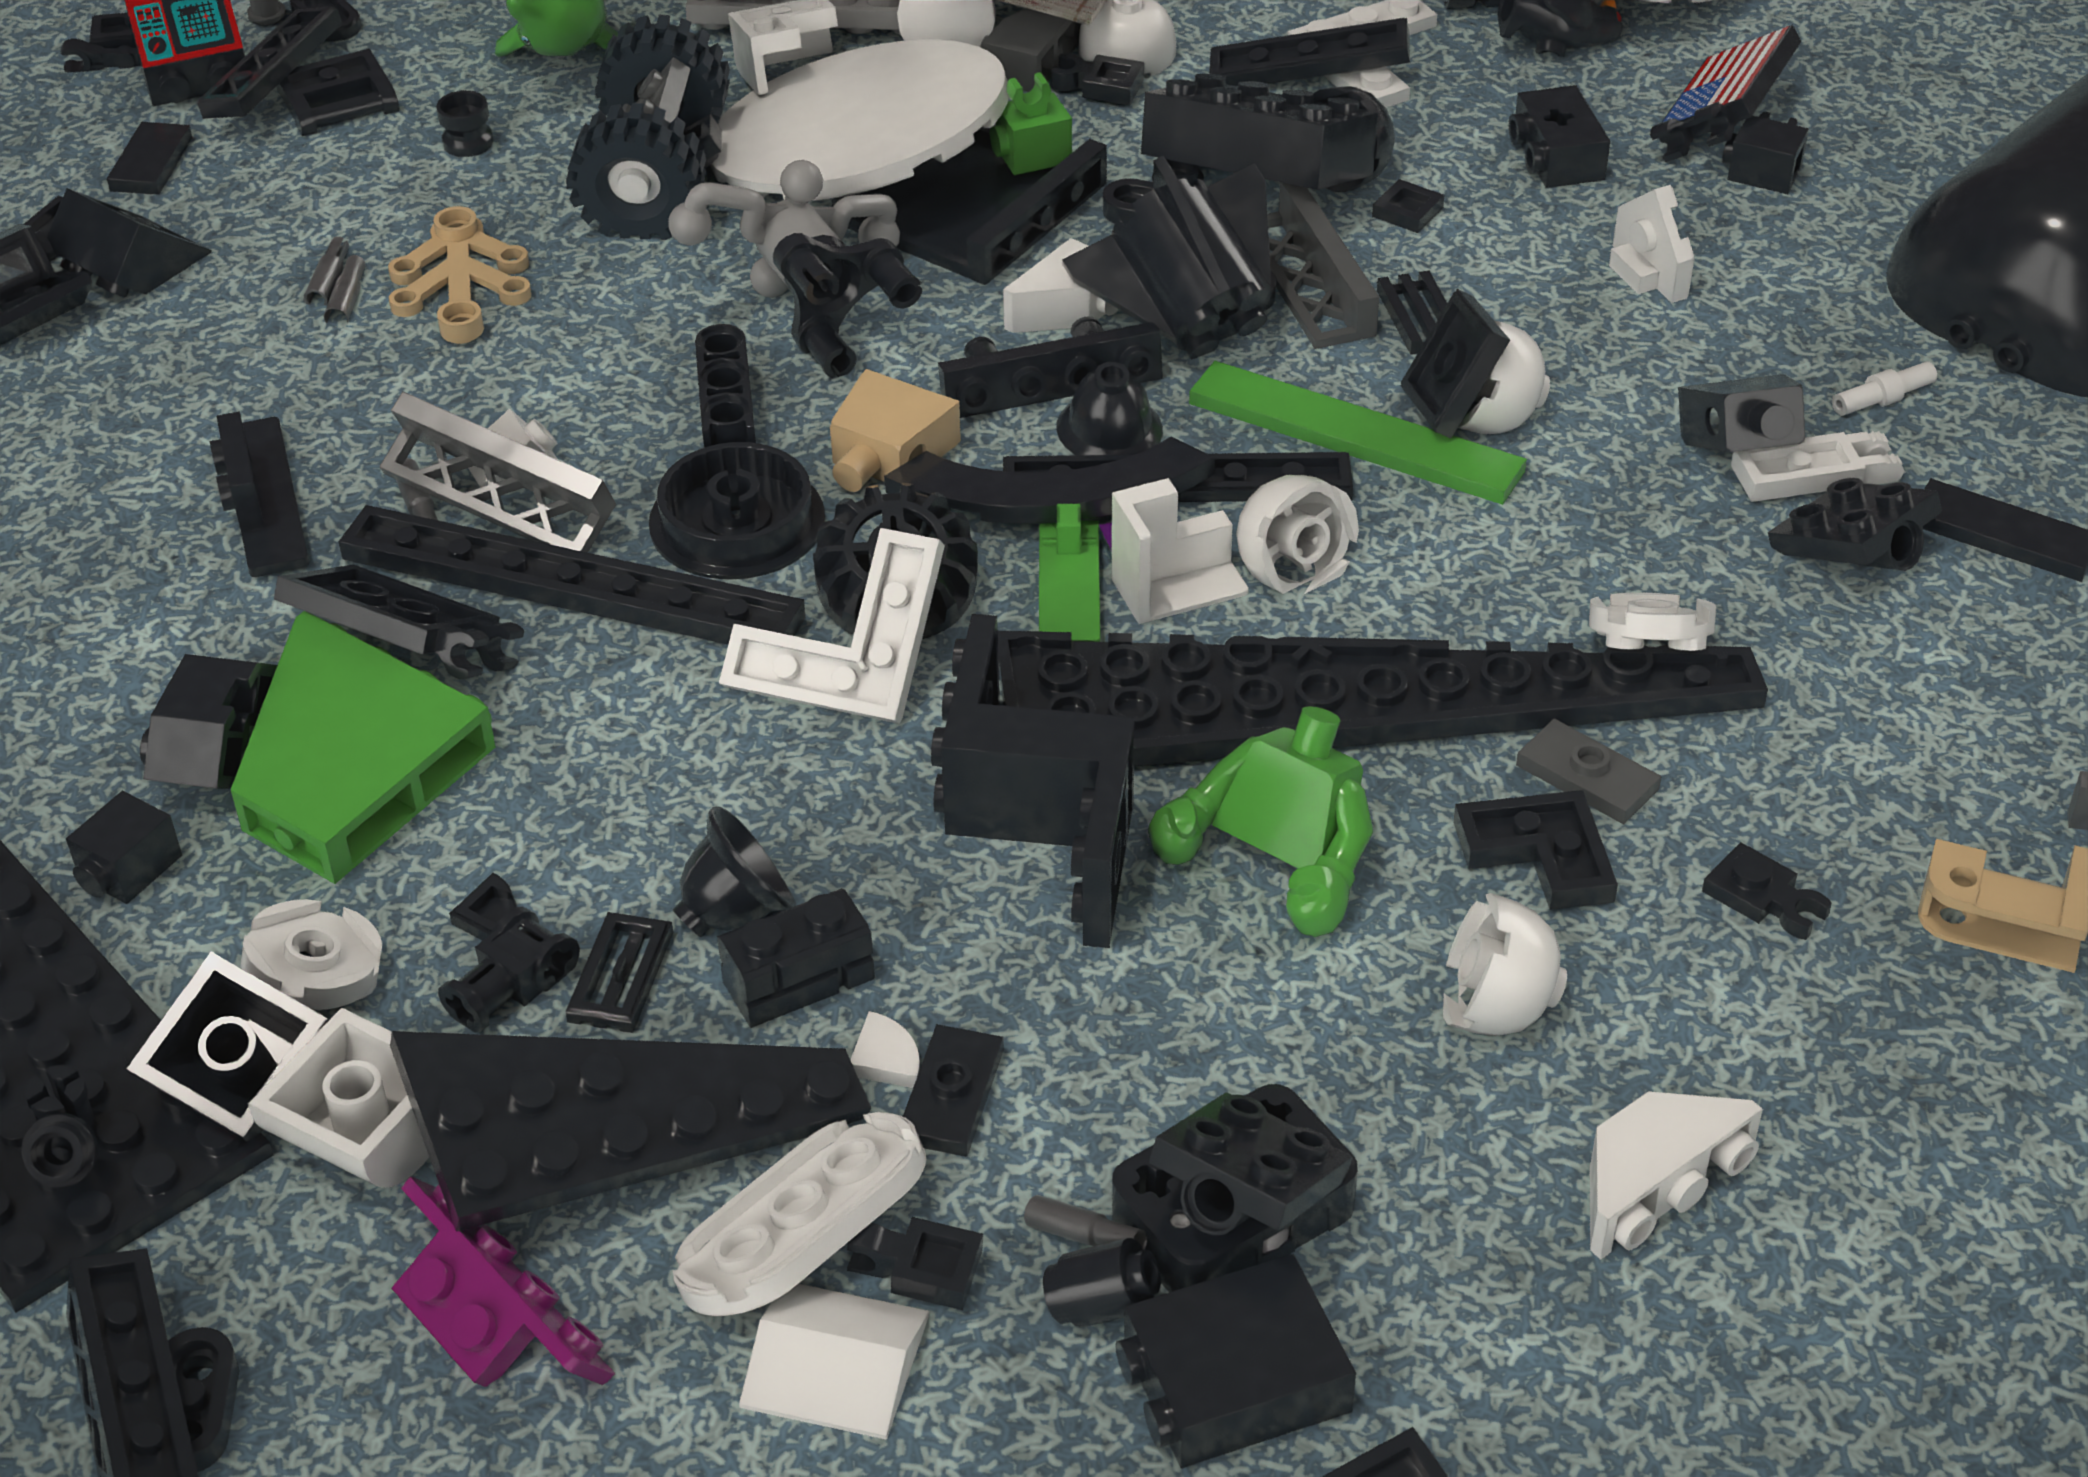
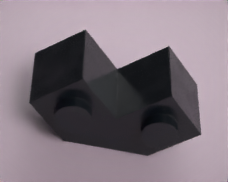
[140,654,278,789]

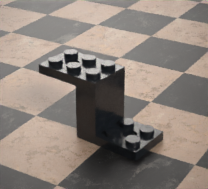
[931,614,1135,948]

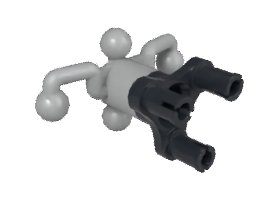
[668,160,922,378]

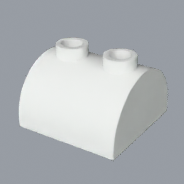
[248,1008,429,1188]

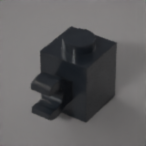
[1722,112,1809,194]

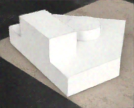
[1609,185,1695,303]

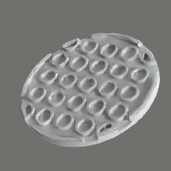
[710,40,1009,201]

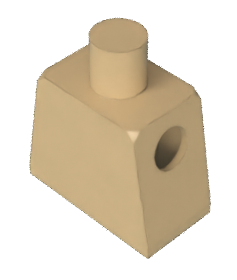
[830,369,961,492]

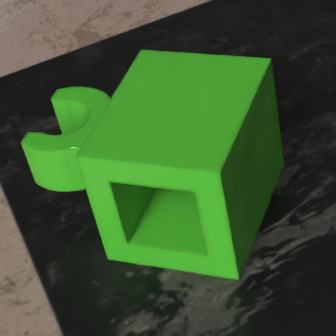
[990,72,1072,175]

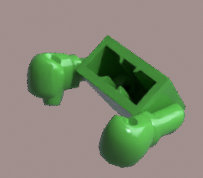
[1148,706,1373,937]

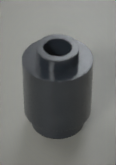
[1043,1238,1161,1328]

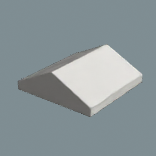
[739,1284,929,1440]

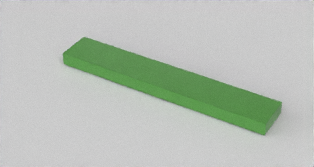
[1189,360,1527,505]

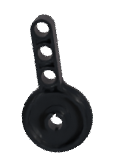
[649,324,825,579]

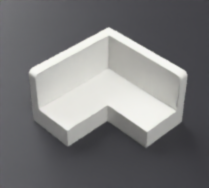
[728,0,838,95]
[1112,478,1248,624]

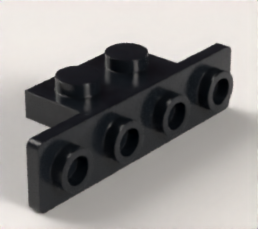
[210,411,309,577]

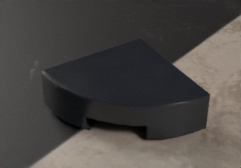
[449,873,517,941]

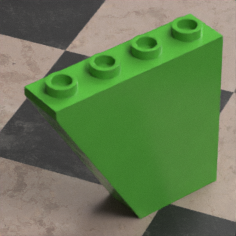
[231,611,496,884]

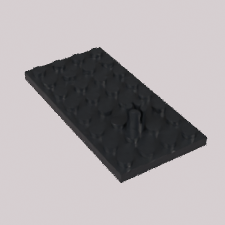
[0,840,274,1313]

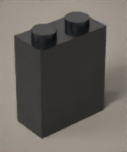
[1115,1253,1356,1469]

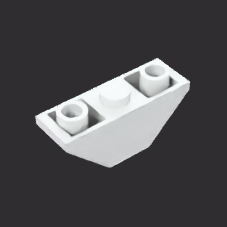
[1590,1091,1763,1259]

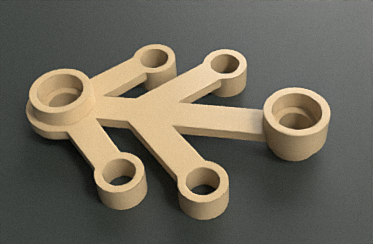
[388,206,532,344]

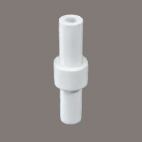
[1832,361,1937,416]

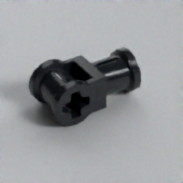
[438,906,580,1033]

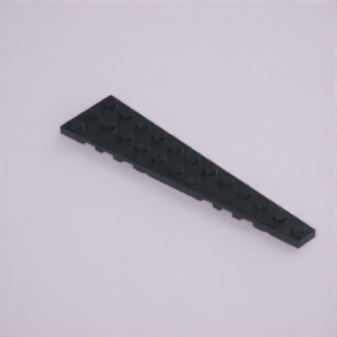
[998,631,1768,767]

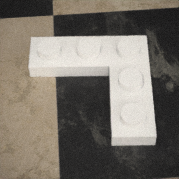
[1288,0,1438,108]
[719,528,945,724]

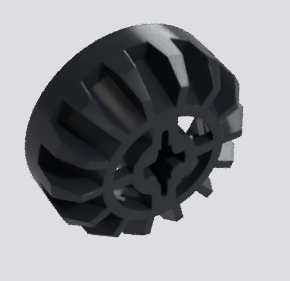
[813,483,978,639]

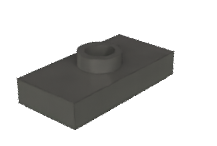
[1516,719,1662,825]

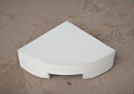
[851,1011,920,1088]

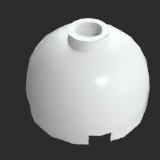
[1078,0,1176,76]
[1458,321,1550,434]
[1236,475,1359,594]
[1443,893,1567,1036]

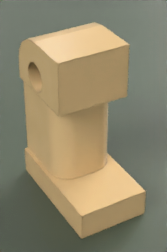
[1918,839,2088,973]

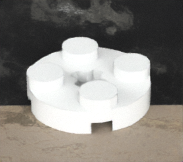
[1589,593,1716,651]
[241,899,382,1010]

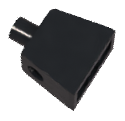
[1678,374,1805,452]

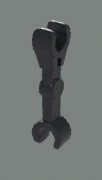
[60,38,140,73]

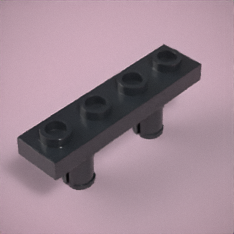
[938,317,1163,418]

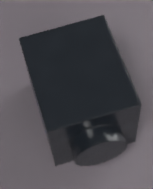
[66,790,183,904]

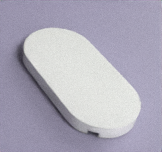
[673,1112,926,1316]

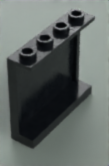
[830,126,1107,286]

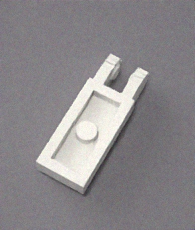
[1731,431,1906,502]

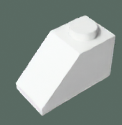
[1003,238,1119,333]

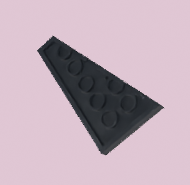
[390,1031,871,1232]

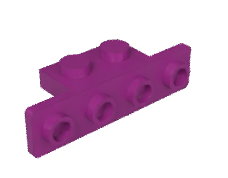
[391,1176,615,1387]

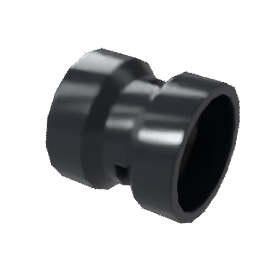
[436,90,494,157]

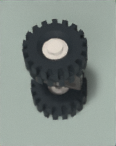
[566,15,730,240]

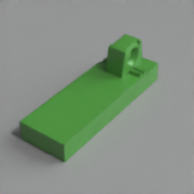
[1039,504,1100,642]

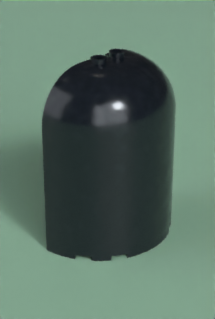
[1886,73,2088,398]

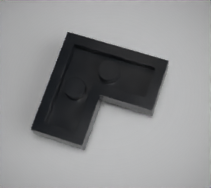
[1453,790,1618,910]

